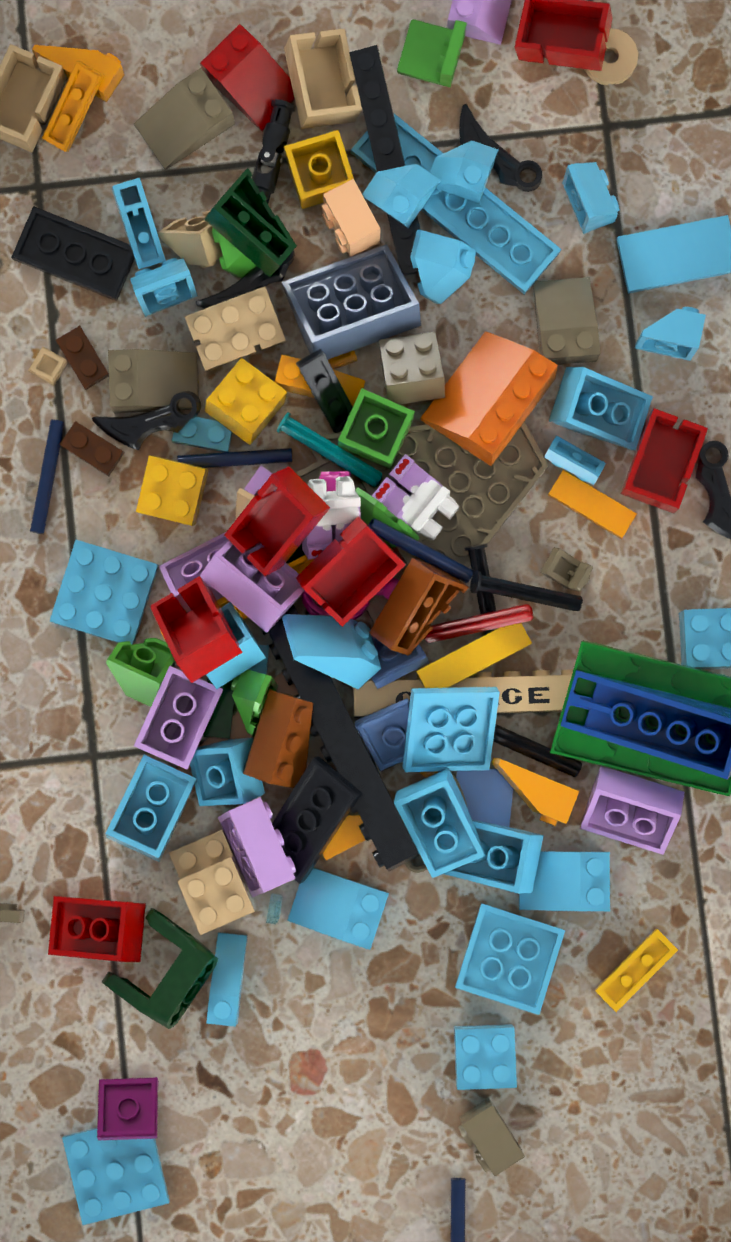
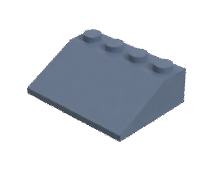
[282,244,421,360]

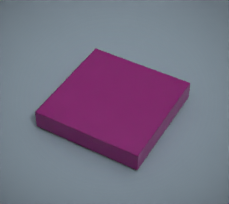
[97,1077,159,1141]

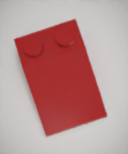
[200,24,295,132]
[48,896,146,962]

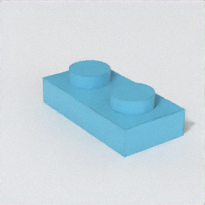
[172,417,233,452]
[544,436,606,485]

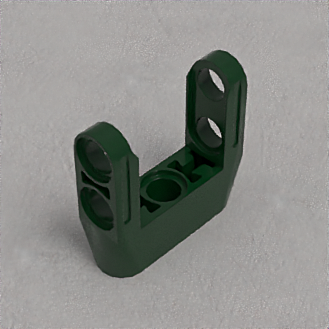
[102,908,218,1029]

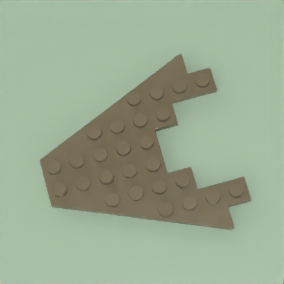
[296,421,549,623]

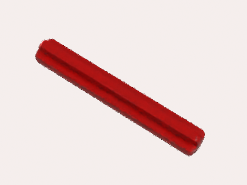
[424,604,533,643]

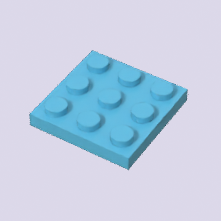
[50,540,159,645]
[402,687,500,772]
[455,903,565,1015]
[62,1128,170,1225]

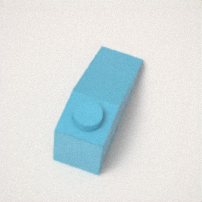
[111,178,166,269]
[206,932,247,1027]

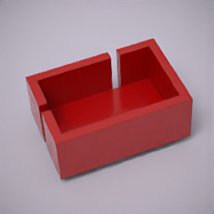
[514,0,613,71]
[620,408,708,514]
[224,466,330,576]
[296,516,406,627]
[150,576,243,683]

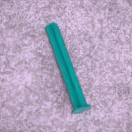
[276,412,383,487]

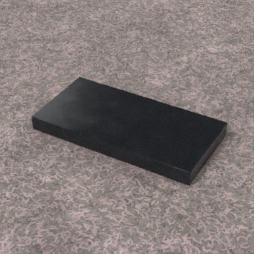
[11,206,135,301]
[272,756,362,884]

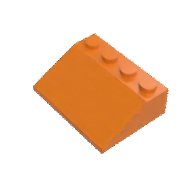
[420,331,558,466]

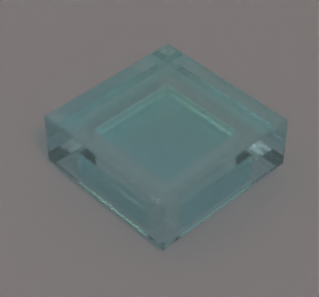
[266,893,284,925]

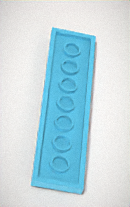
[351,114,561,295]

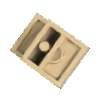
[169,829,255,935]

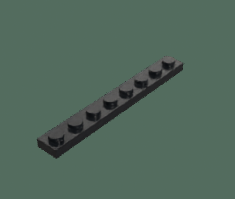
[349,45,421,276]

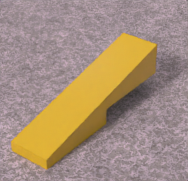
[416,623,532,688]

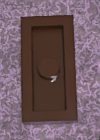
[56,326,109,390]
[60,421,124,476]

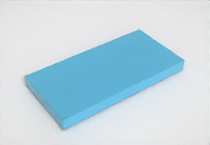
[616,215,731,294]

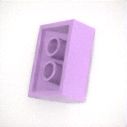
[447,0,512,45]
[159,532,229,613]
[200,541,305,633]
[134,666,223,770]
[580,766,685,855]
[218,797,296,897]

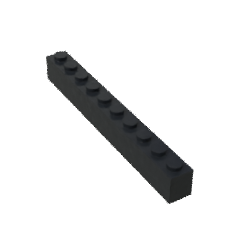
[260,604,420,871]

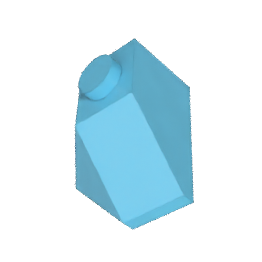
[430,140,498,203]
[362,164,441,228]
[410,230,477,304]

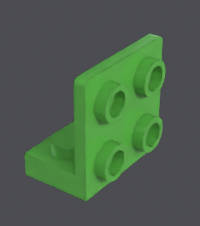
[397,19,467,88]

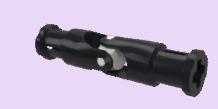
[252,99,296,204]

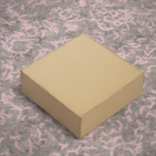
[28,346,68,386]

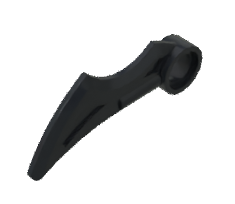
[459,104,542,192]
[196,250,295,309]
[92,391,201,450]
[695,441,731,540]

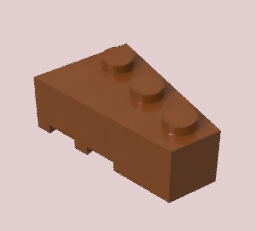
[369,558,469,656]
[243,689,313,788]

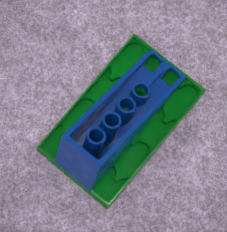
[550,640,731,796]

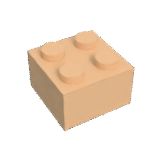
[321,179,381,257]

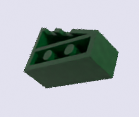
[204,168,297,277]

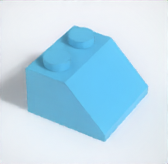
[562,162,620,234]
[635,307,706,361]
[190,738,265,806]

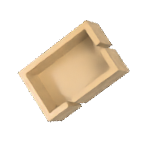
[284,29,362,129]
[0,44,67,153]
[184,286,286,372]

